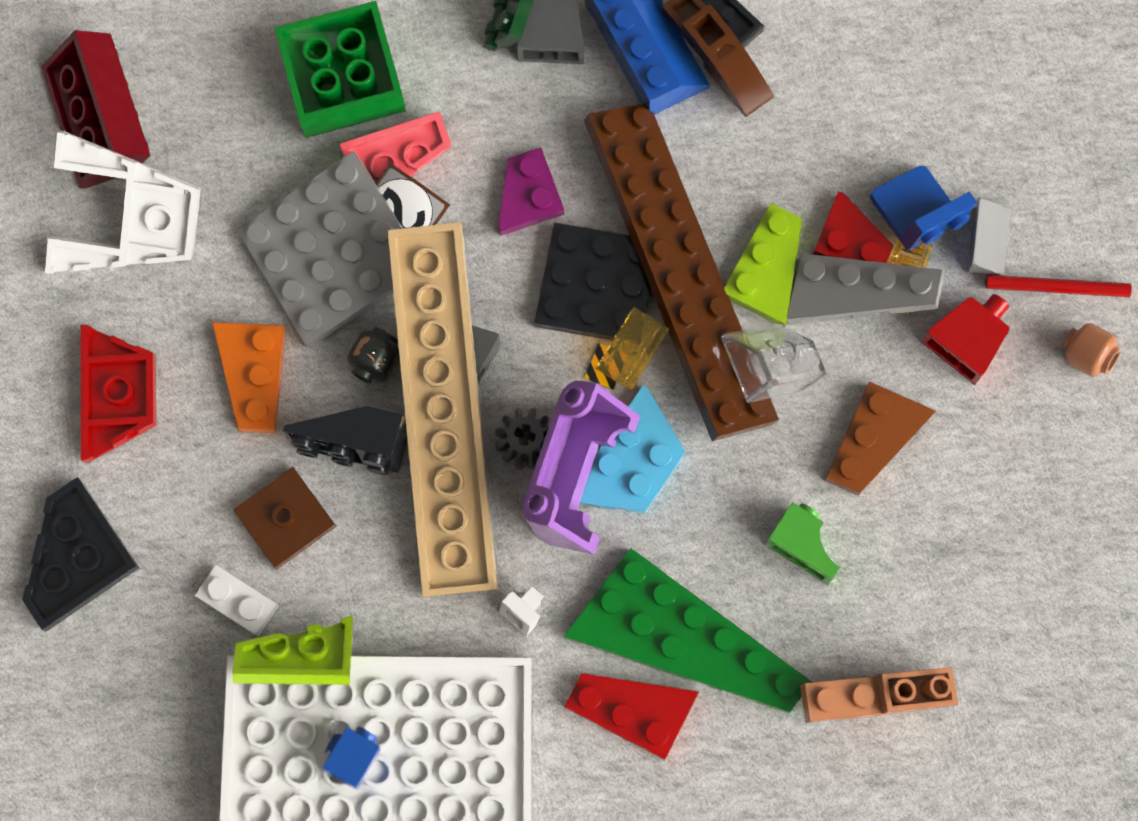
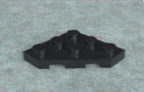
[22,477,140,632]

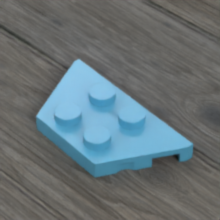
[579,385,686,514]

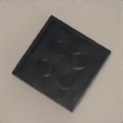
[534,223,650,345]

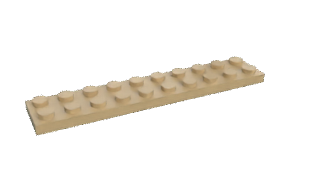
[388,222,498,597]

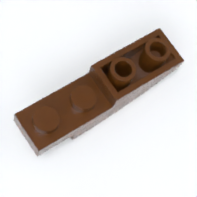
[662,0,774,117]

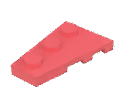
[340,111,451,183]

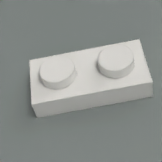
[195,565,279,637]

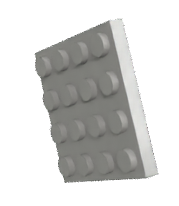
[237,151,403,348]

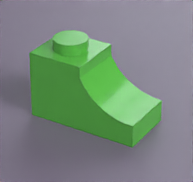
[766,502,840,585]

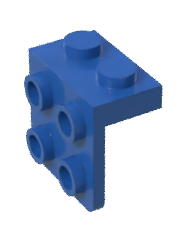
[870,165,978,252]

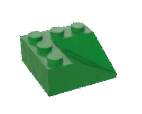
[274,1,406,138]

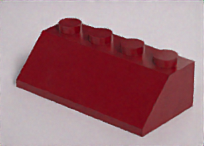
[41,30,151,189]

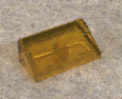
[596,307,669,390]

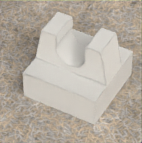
[499,587,544,637]

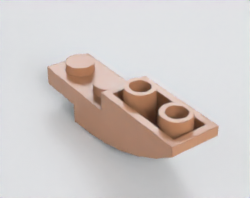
[800,667,958,723]

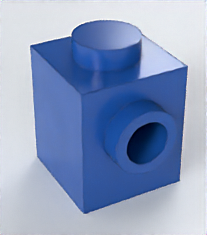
[322,726,381,790]

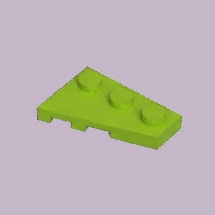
[724,203,803,328]

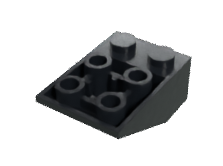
[283,406,407,475]

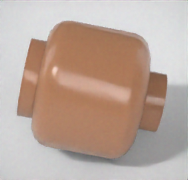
[1063,323,1121,377]

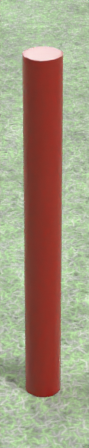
[985,275,1132,298]

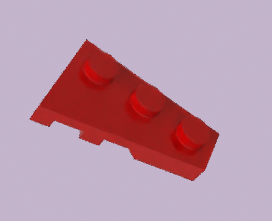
[564,673,699,760]

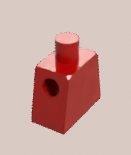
[921,294,1010,385]

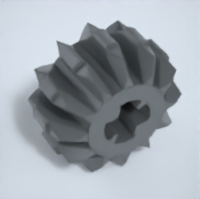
[495,408,549,470]

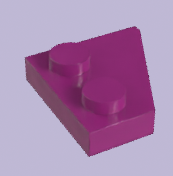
[498,148,565,236]

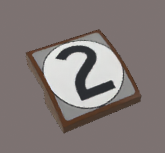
[376,163,450,228]

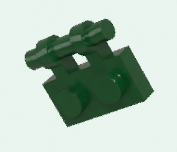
[484,0,533,51]

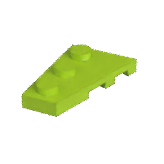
[232,615,353,685]

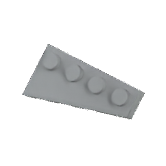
[787,253,945,324]

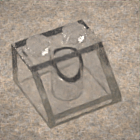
[721,323,827,403]

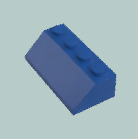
[585,0,710,115]

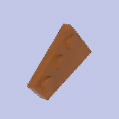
[825,381,936,496]

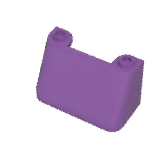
[522,381,640,554]

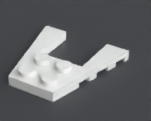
[45,130,201,274]

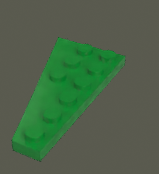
[564,548,812,713]

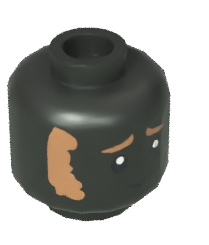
[347,327,400,384]

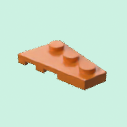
[212,322,286,433]

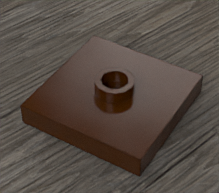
[233,467,337,570]

